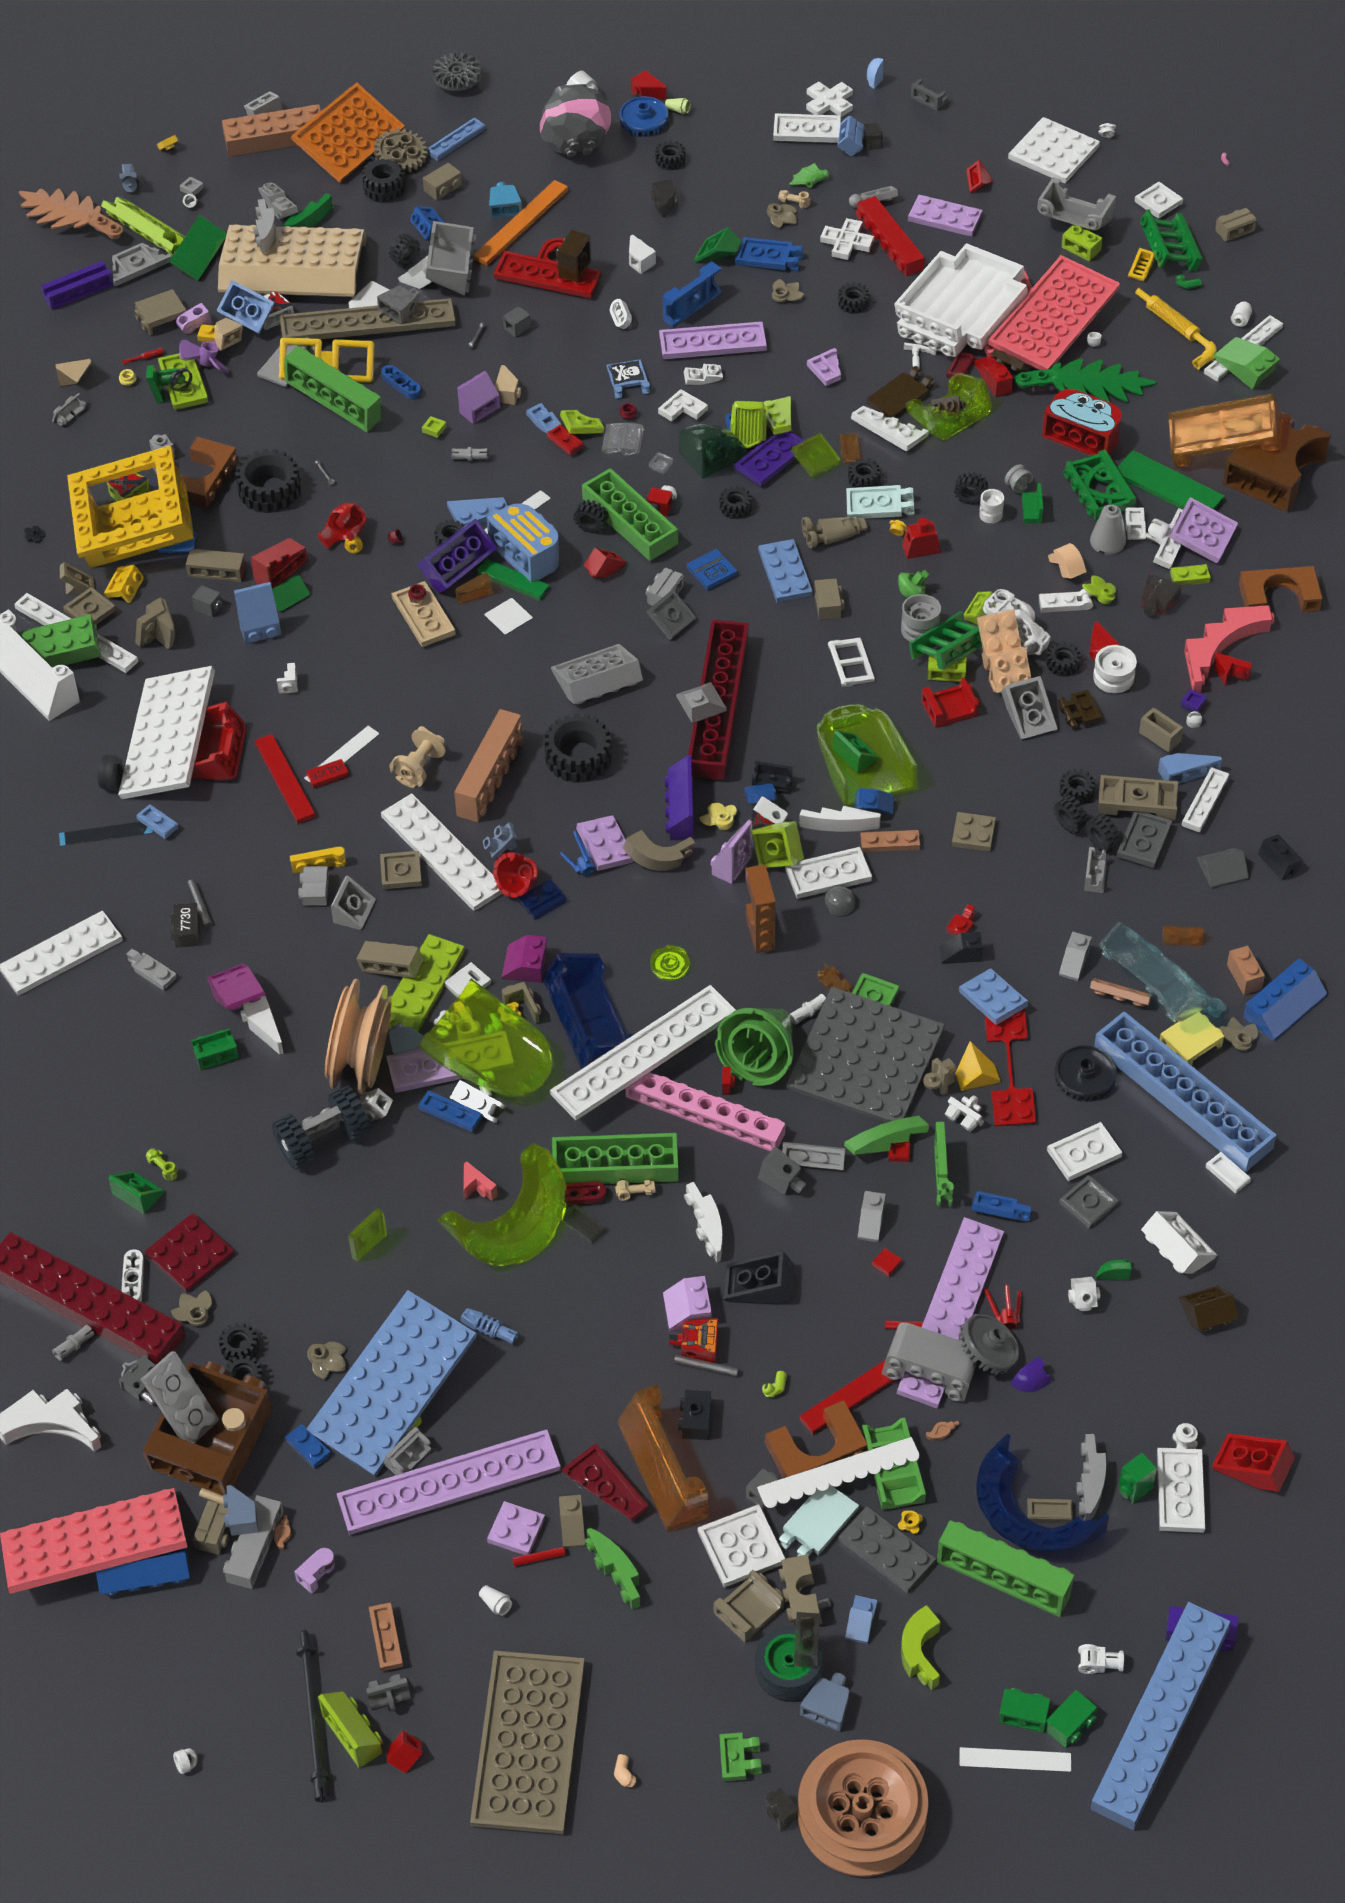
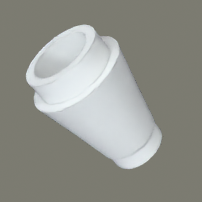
[479,1585,512,1616]

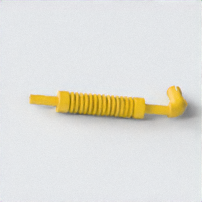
[1135,288,1217,370]

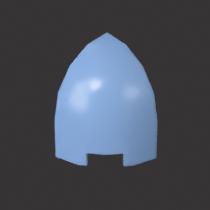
[867,58,884,88]

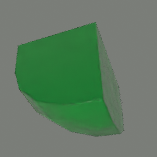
[1095,1259,1131,1280]

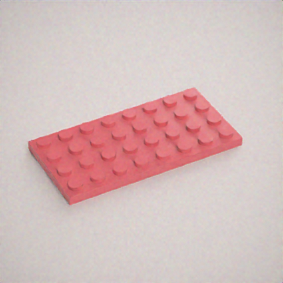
[988,255,1120,370]
[0,1488,187,1594]

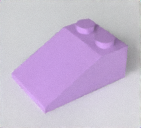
[710,820,752,884]

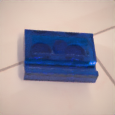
[518,879,567,920]

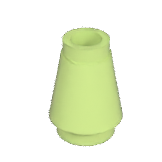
[665,98,691,114]

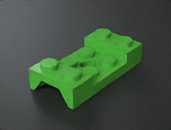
[862,1417,926,1510]

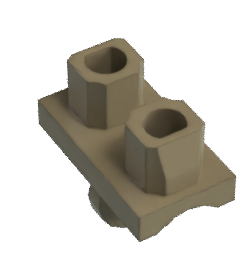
[924,1058,956,1095]

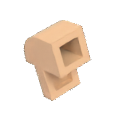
[1048,543,1086,579]

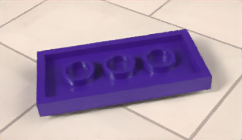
[735,431,809,487]

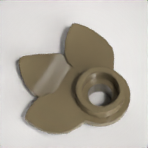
[767,203,797,228]
[772,279,804,302]
[1219,1017,1258,1051]
[171,1290,212,1326]
[307,1342,346,1380]

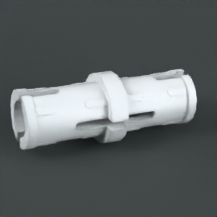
[789,994,826,1025]

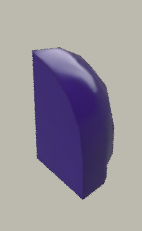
[1011,1356,1051,1392]

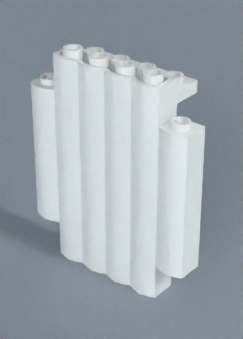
[894,243,1028,357]

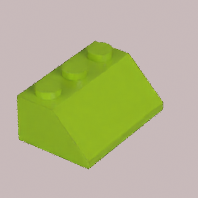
[318,1691,383,1768]

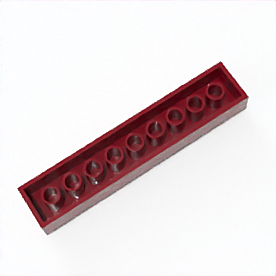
[688,619,749,780]
[0,1232,185,1365]

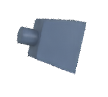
[800,1672,850,1732]

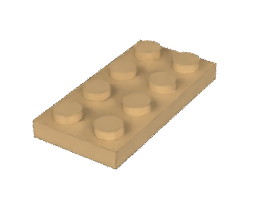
[391,581,456,647]

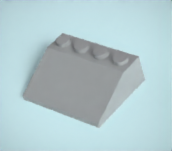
[551,644,643,704]

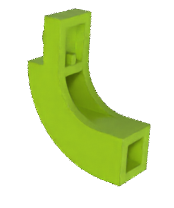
[901,1605,940,1690]

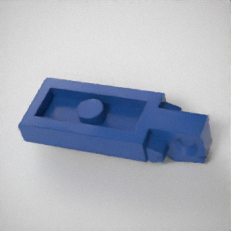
[972,1191,1032,1221]

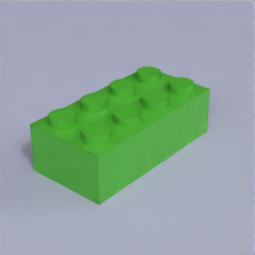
[18,614,101,668]

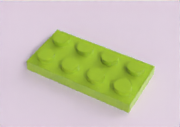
[158,354,208,410]

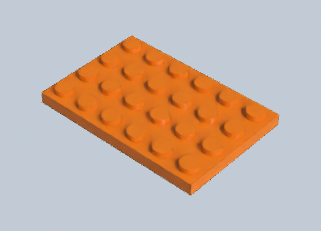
[291,82,405,183]

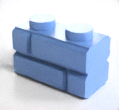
[837,116,865,156]

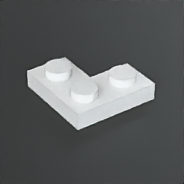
[658,389,708,421]

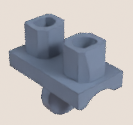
[119,164,139,193]
[483,822,518,859]

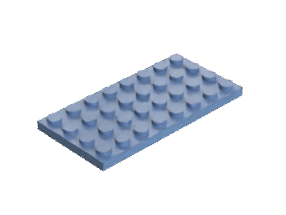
[306,1290,477,1477]

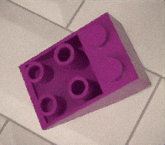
[207,963,265,1010]

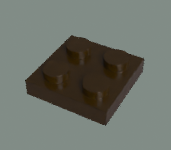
[992,349,1035,372]

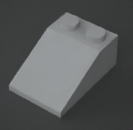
[1001,676,1057,740]

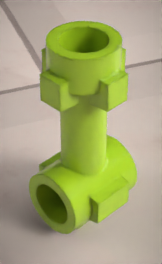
[146,1148,178,1181]

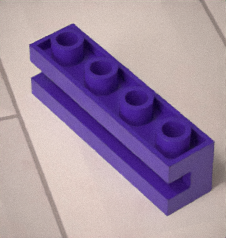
[41,261,114,310]

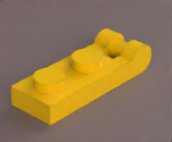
[290,847,346,874]

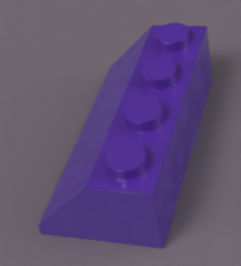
[665,755,693,840]

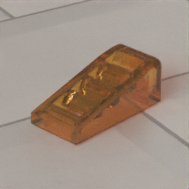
[456,572,492,604]

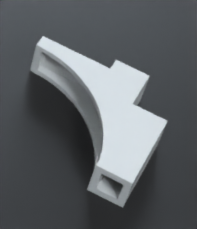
[0,1389,101,1452]

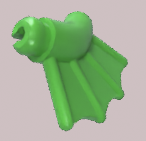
[789,163,829,188]

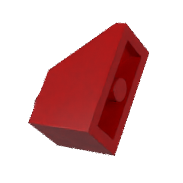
[630,70,667,101]
[584,548,627,578]
[1089,621,1120,661]

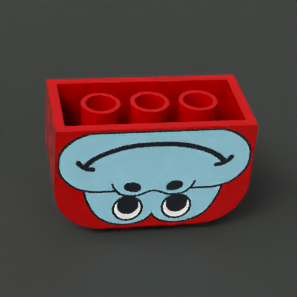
[1042,389,1122,456]

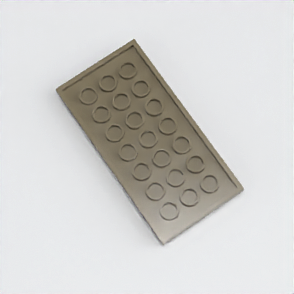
[470,1651,585,1834]

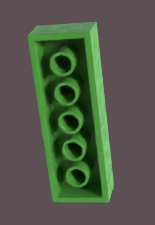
[284,346,381,433]
[582,468,678,561]
[552,1133,678,1184]
[937,1520,1074,1617]

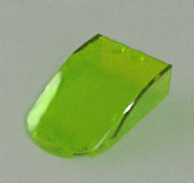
[817,704,917,806]
[418,978,552,1097]

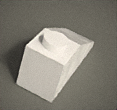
[240,996,283,1054]

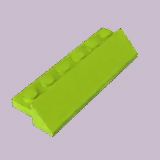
[101,197,185,256]

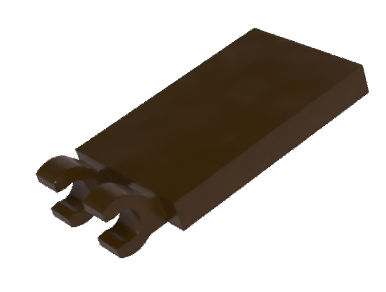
[866,366,934,418]

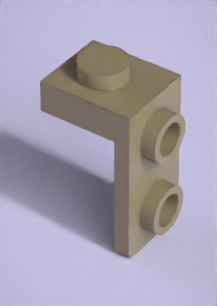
[501,982,541,1024]

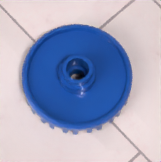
[619,97,668,137]

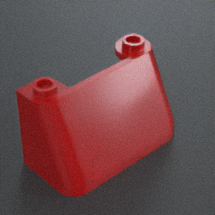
[191,702,246,781]

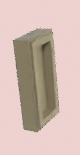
[1027,1498,1072,1523]

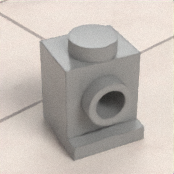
[149,434,176,458]

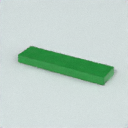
[477,558,549,601]

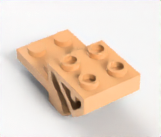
[977,609,1031,693]

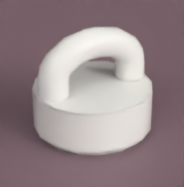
[173,1748,197,1774]

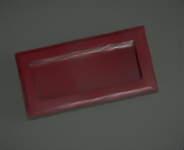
[946,352,975,382]

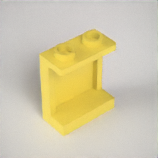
[1159,1010,1224,1066]

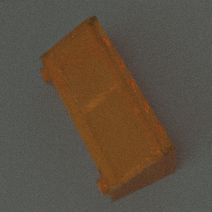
[1168,393,1283,468]
[618,1384,708,1533]

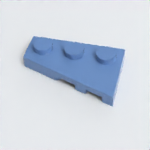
[447,497,508,525]

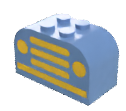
[487,504,559,582]

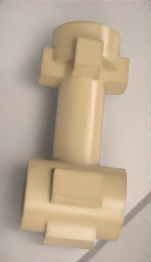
[778,190,811,209]
[615,1180,655,1201]

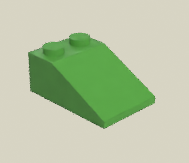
[1213,337,1280,390]

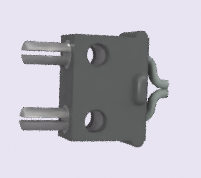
[119,1355,156,1405]

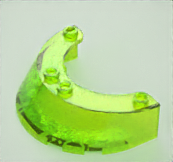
[437,1143,566,1266]

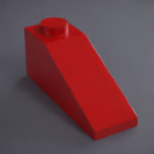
[973,357,1013,397]

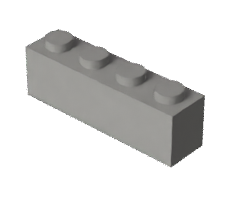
[223,1495,284,1589]

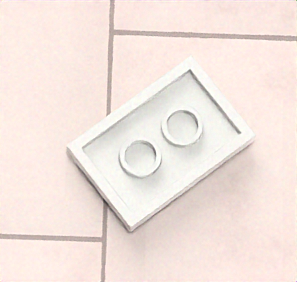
[1047,1122,1122,1181]

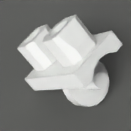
[945,1096,984,1132]

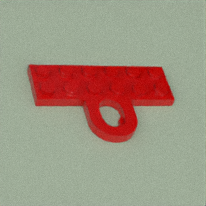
[493,238,602,299]

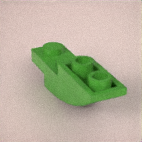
[585,1528,640,1610]

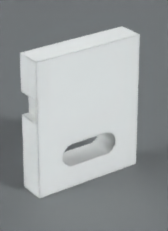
[444,962,491,1004]

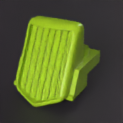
[730,401,768,448]

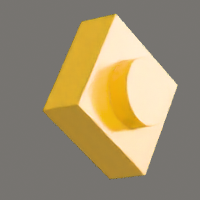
[157,135,178,151]
[197,324,215,342]

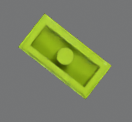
[964,591,996,624]

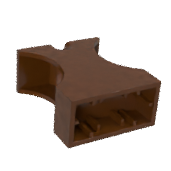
[1223,408,1331,513]

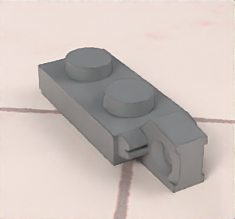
[127,949,177,991]

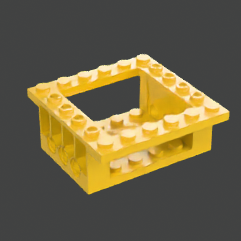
[67,445,194,569]

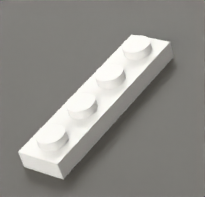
[1182,767,1229,833]

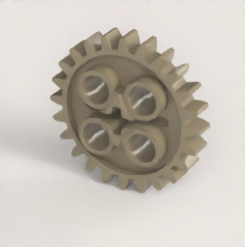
[374,128,428,174]

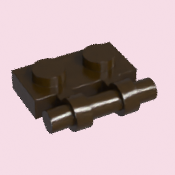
[1058,690,1102,730]

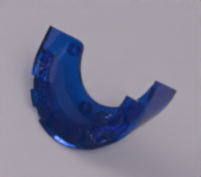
[976,1433,1109,1551]

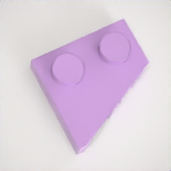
[807,348,841,386]

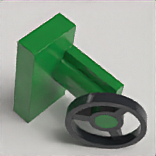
[146,365,192,403]

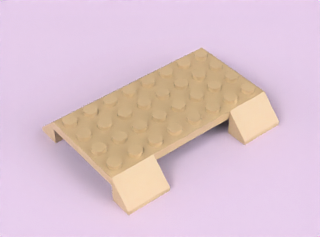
[218,224,367,297]

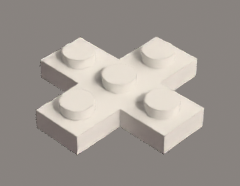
[806,81,853,117]
[820,218,874,260]

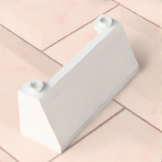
[0,609,80,721]

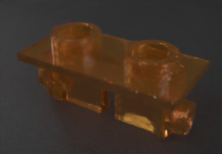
[1162,925,1204,946]
[817,962,852,993]

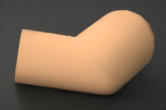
[614,1754,636,1788]

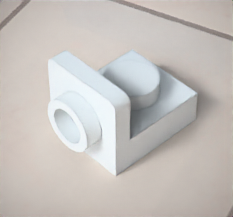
[277,663,298,693]

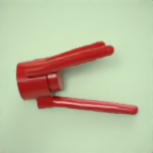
[984,1284,1022,1330]

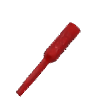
[122,348,163,365]

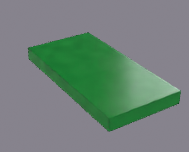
[169,215,227,281]

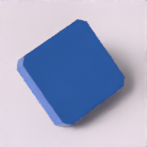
[744,783,777,804]

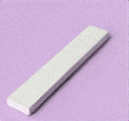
[1204,315,1283,382]

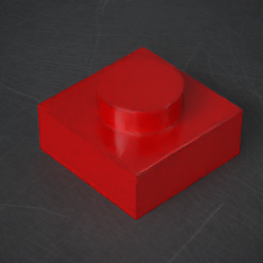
[722,1067,735,1095]

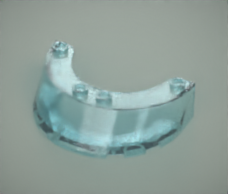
[1098,921,1213,1022]

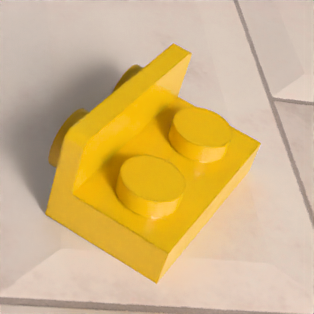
[104,565,144,603]

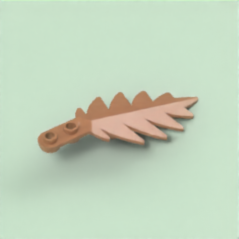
[19,189,123,239]

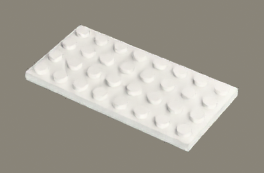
[118,666,215,799]

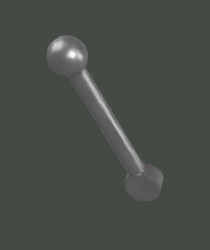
[469,322,486,349]
[314,460,335,487]

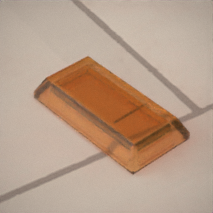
[840,433,860,462]

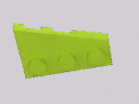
[763,396,791,435]

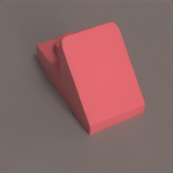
[464,1162,498,1201]

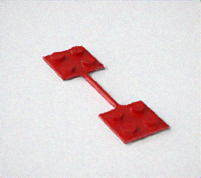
[985,1008,1036,1126]

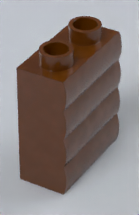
[142,1361,273,1495]

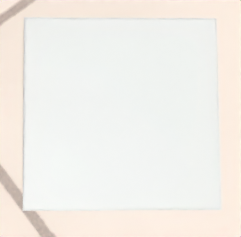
[484,598,533,634]

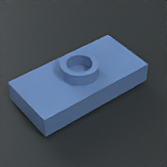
[137,804,178,839]

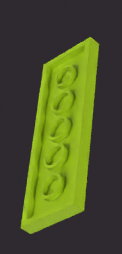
[388,934,465,1032]

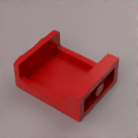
[921,678,980,728]

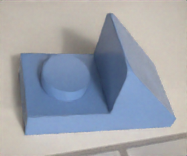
[845,1595,877,1644]

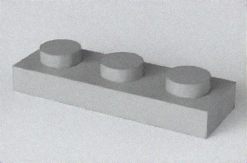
[782,1142,845,1170]

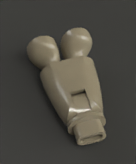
[802,517,867,548]

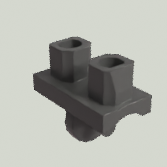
[366,1674,411,1711]

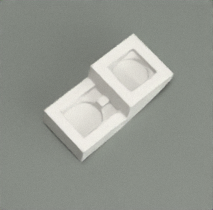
[1125,508,1146,540]

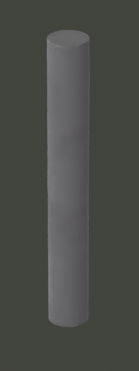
[188,879,212,928]
[674,1355,739,1377]

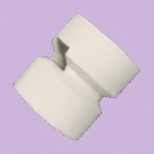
[979,489,1004,523]

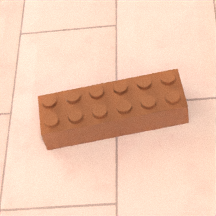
[222,104,321,157]
[454,709,524,822]

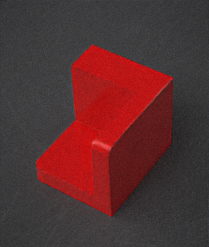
[647,487,673,517]
[386,1730,422,1773]

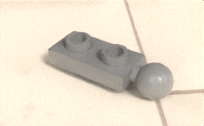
[849,186,898,208]

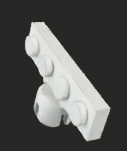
[1146,508,1183,569]

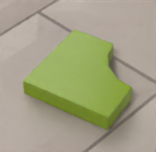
[560,410,604,434]

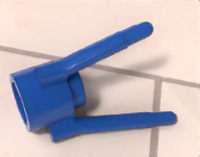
[560,830,596,876]

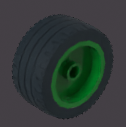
[755,1626,824,1701]

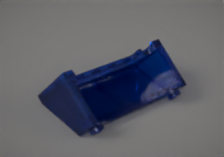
[542,953,635,1069]

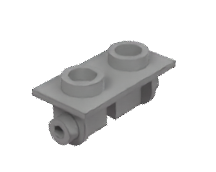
[52,393,86,426]

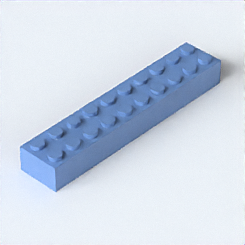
[1094,1012,1276,1172]
[1091,1602,1230,1831]

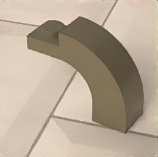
[623,830,695,871]

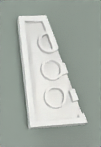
[851,406,929,451]

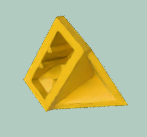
[955,1041,1000,1091]

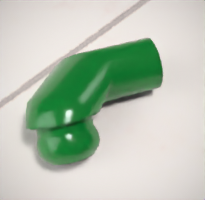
[1176,274,1202,289]

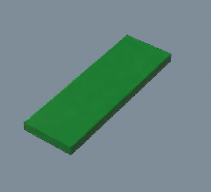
[1117,450,1225,510]

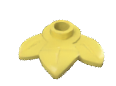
[699,803,737,830]

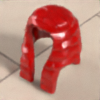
[317,503,366,549]

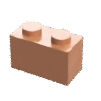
[1227,945,1265,995]

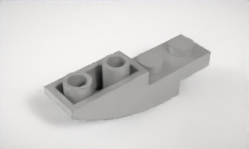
[258,182,298,219]
[253,199,276,254]
[1076,1434,1106,1524]

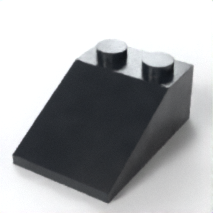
[724,1251,794,1304]

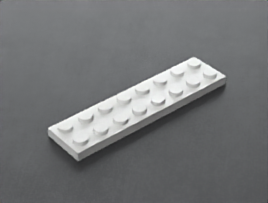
[381,793,503,911]

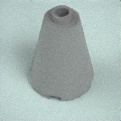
[1090,505,1127,555]

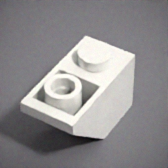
[629,235,656,274]

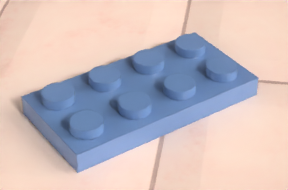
[758,539,812,603]

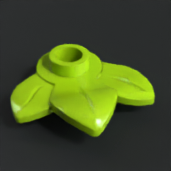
[1082,576,1116,604]

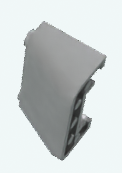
[1037,177,1116,230]

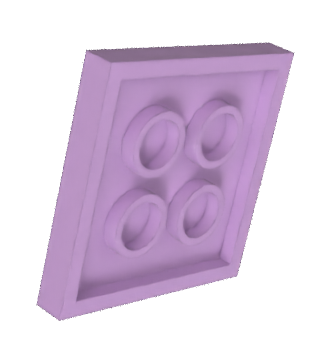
[1169,497,1238,563]

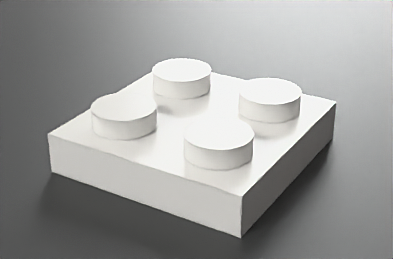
[1135,182,1183,219]

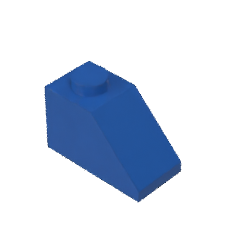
[854,788,894,814]

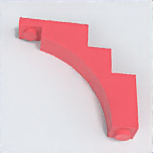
[1184,606,1274,693]

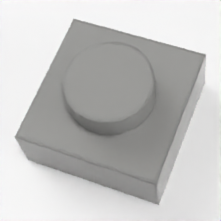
[180,176,204,196]

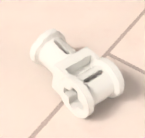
[1078,1644,1124,1674]

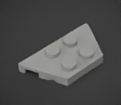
[112,243,172,286]

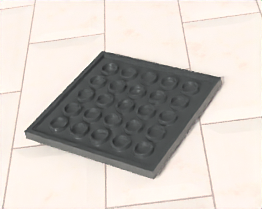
[786,987,945,1123]

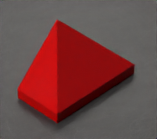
[966,160,993,193]

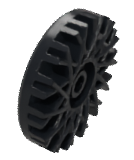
[1054,1045,1116,1102]

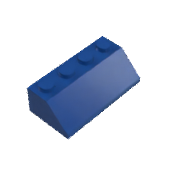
[1243,959,1327,1041]
[96,1548,190,1595]

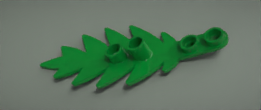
[1016,358,1156,403]

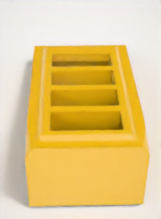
[1128,248,1155,282]

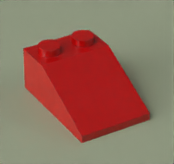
[1212,1433,1295,1492]

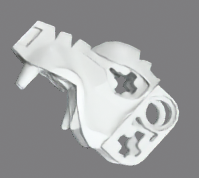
[983,589,1051,655]

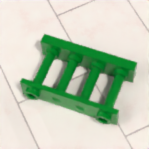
[1140,209,1202,272]
[909,611,982,670]

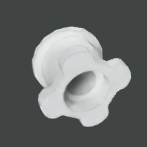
[1172,1423,1198,1449]

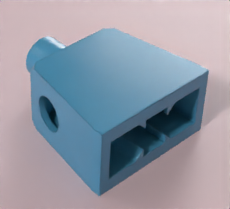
[489,182,522,218]

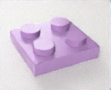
[487,1501,545,1555]

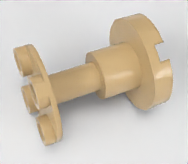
[389,726,446,788]

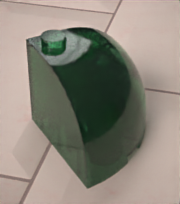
[679,424,747,479]

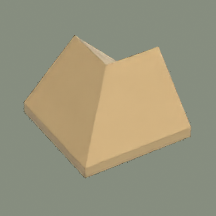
[55,359,92,386]

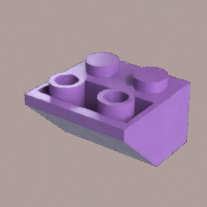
[457,371,500,424]

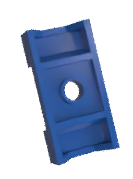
[662,261,722,328]

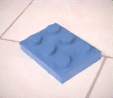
[959,968,1028,1025]

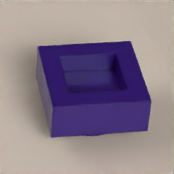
[1180,689,1207,712]

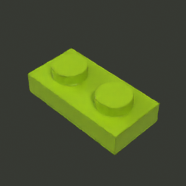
[1170,564,1211,586]

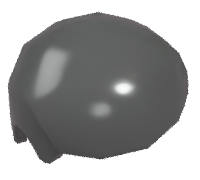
[824,886,855,916]

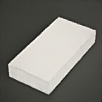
[1206,1152,1251,1193]

